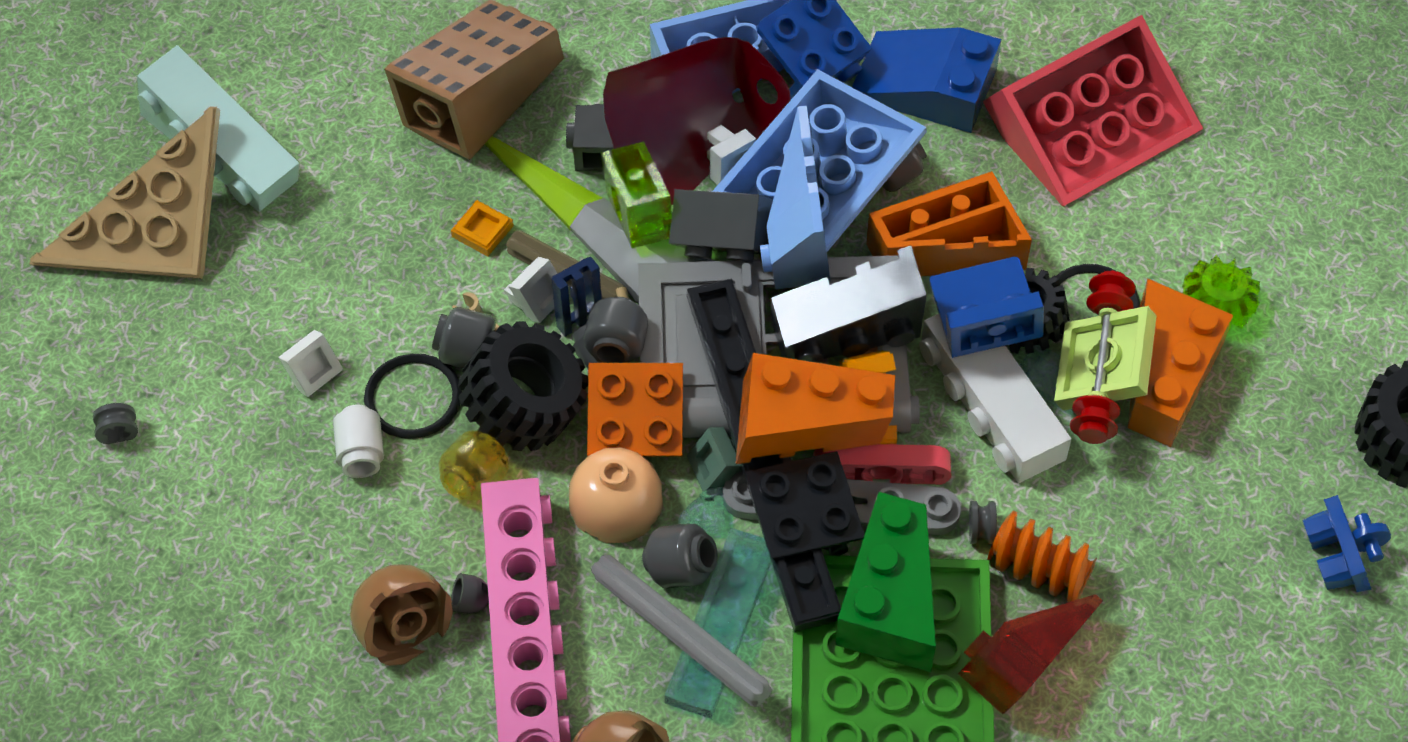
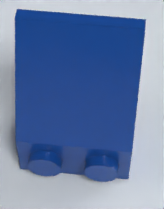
[852,27,1002,133]

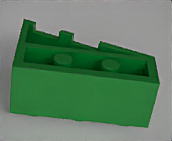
[835,492,936,672]

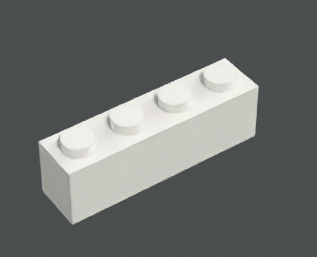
[919,314,1071,484]

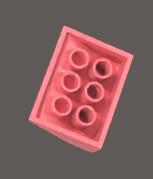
[983,15,1203,206]

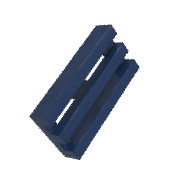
[551,256,602,337]

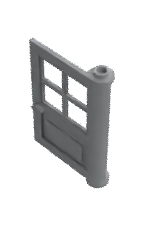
[638,255,920,438]

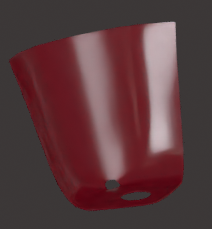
[603,37,791,222]

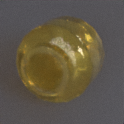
[438,430,509,500]

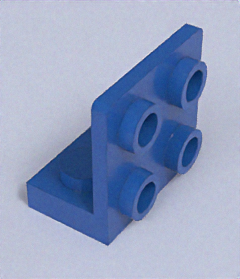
[930,257,1044,358]

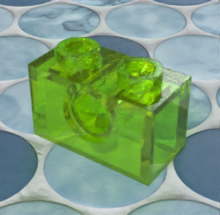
[601,141,672,248]

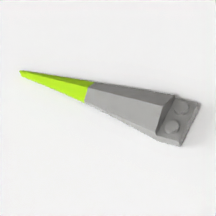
[485,136,766,310]

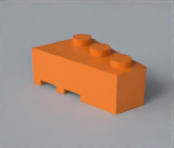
[866,171,1032,276]
[1128,278,1233,447]
[736,353,895,464]

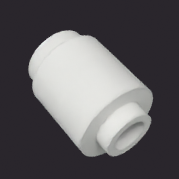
[333,405,384,478]

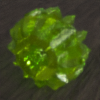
[1182,254,1260,331]

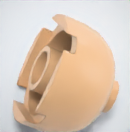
[569,447,663,543]

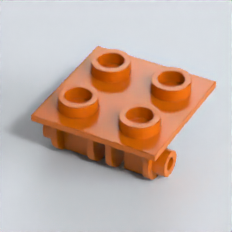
[587,363,683,457]

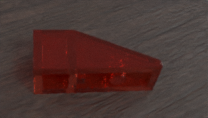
[958,594,1103,714]

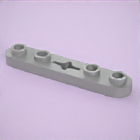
[723,471,961,536]

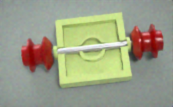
[1054,270,1157,444]

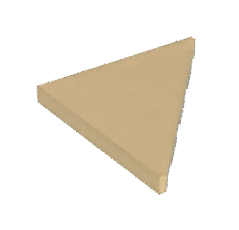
[30,106,220,279]

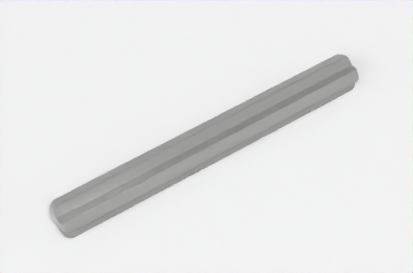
[591,555,772,707]

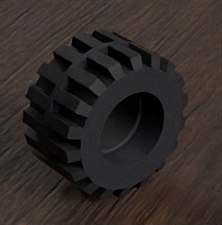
[458,321,588,451]
[1354,360,1408,488]

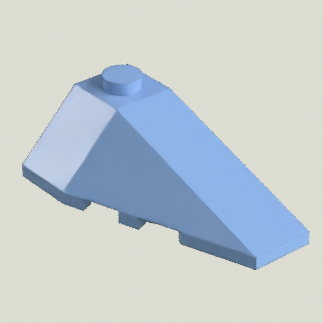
[760,105,831,290]

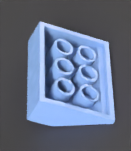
[712,69,927,252]

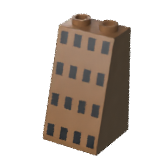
[384,0,564,160]

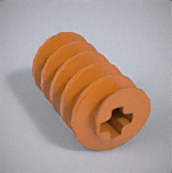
[987,511,1097,605]

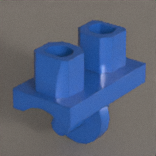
[1302,495,1391,592]

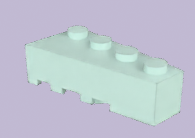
[137,45,299,212]

